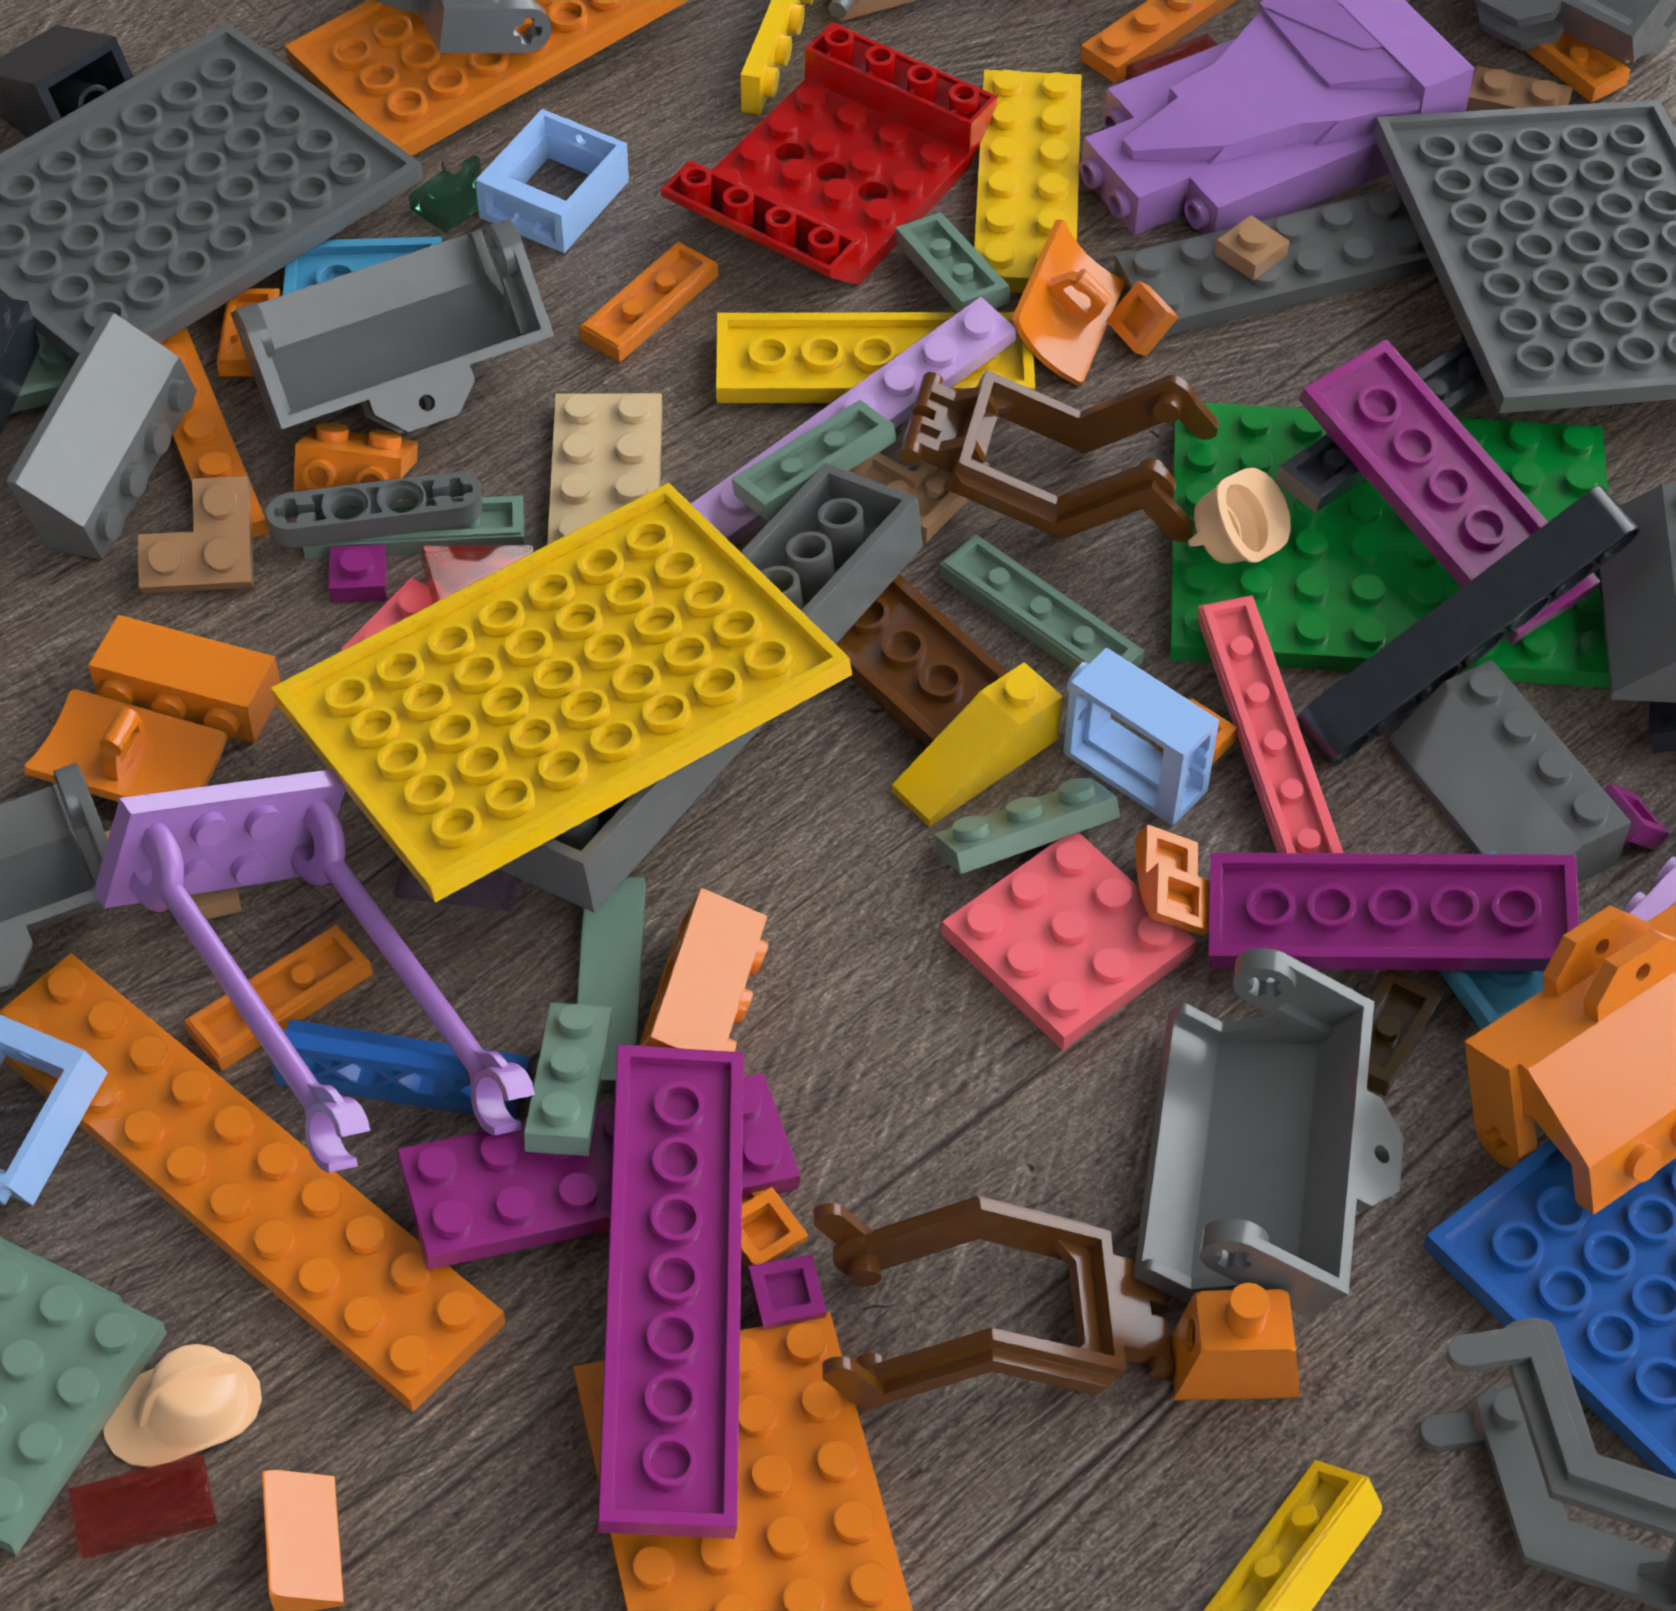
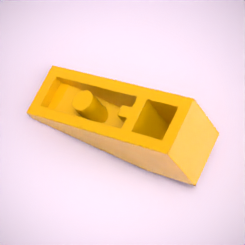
[891,662,1063,827]

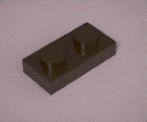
[1367,970,1443,1096]

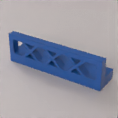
[271,1020,532,1120]

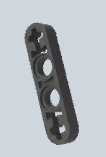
[266,472,483,547]

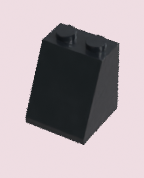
[0,25,134,138]

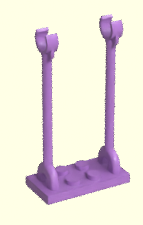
[93,769,535,1173]

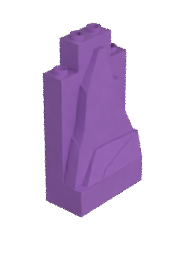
[1079,0,1475,236]

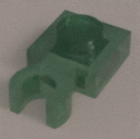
[408,155,481,233]

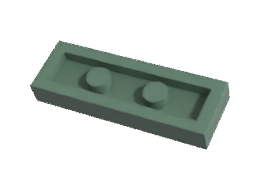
[895,212,1011,313]
[731,400,896,521]
[934,778,1120,874]
[524,1002,612,1156]

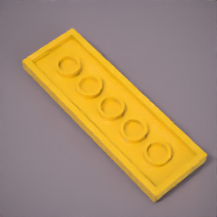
[974,70,1082,293]
[716,312,1035,403]

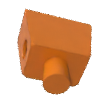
[1170,1283,1301,1400]

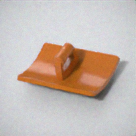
[1012,220,1125,386]
[24,689,228,802]

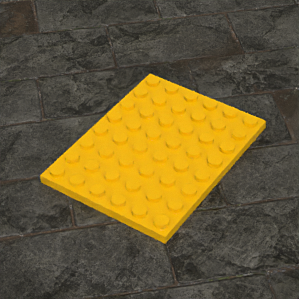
[271,483,852,903]

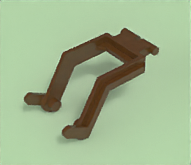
[899,370,1219,542]
[813,1196,1175,1411]

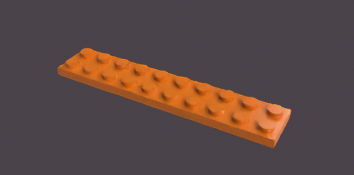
[0,953,506,1412]

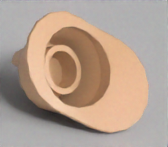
[1188,468,1291,564]
[103,1344,262,1468]

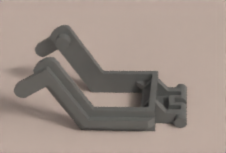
[1419,1318,1676,1611]

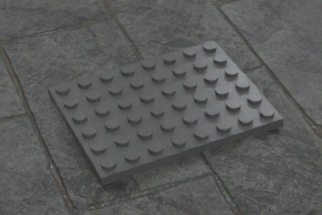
[0,23,423,362]
[1373,99,1676,413]

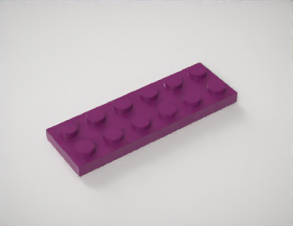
[1299,339,1600,645]
[1209,853,1580,971]
[397,1073,801,1270]

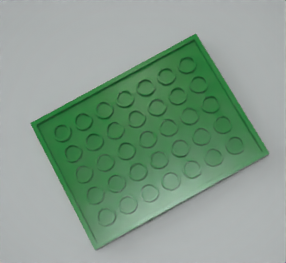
[1169,403,1610,688]

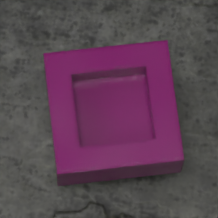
[329,544,388,603]
[1603,783,1670,850]
[748,1254,827,1330]

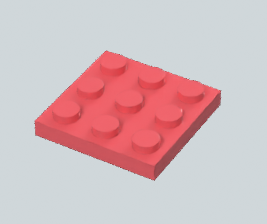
[941,832,1197,1051]

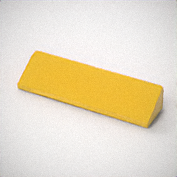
[1203,1460,1382,1611]

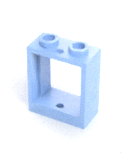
[475,109,629,253]
[1063,647,1219,826]
[0,1015,108,1206]

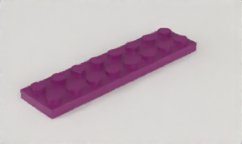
[597,1045,744,1539]

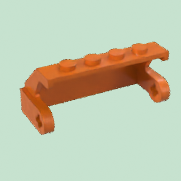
[1464,903,1676,1215]

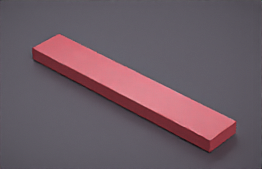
[1197,595,1344,853]

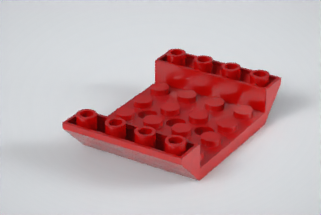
[660,22,998,285]

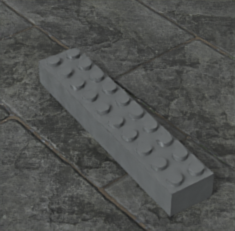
[499,463,923,913]

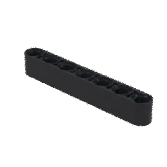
[1296,486,1640,767]

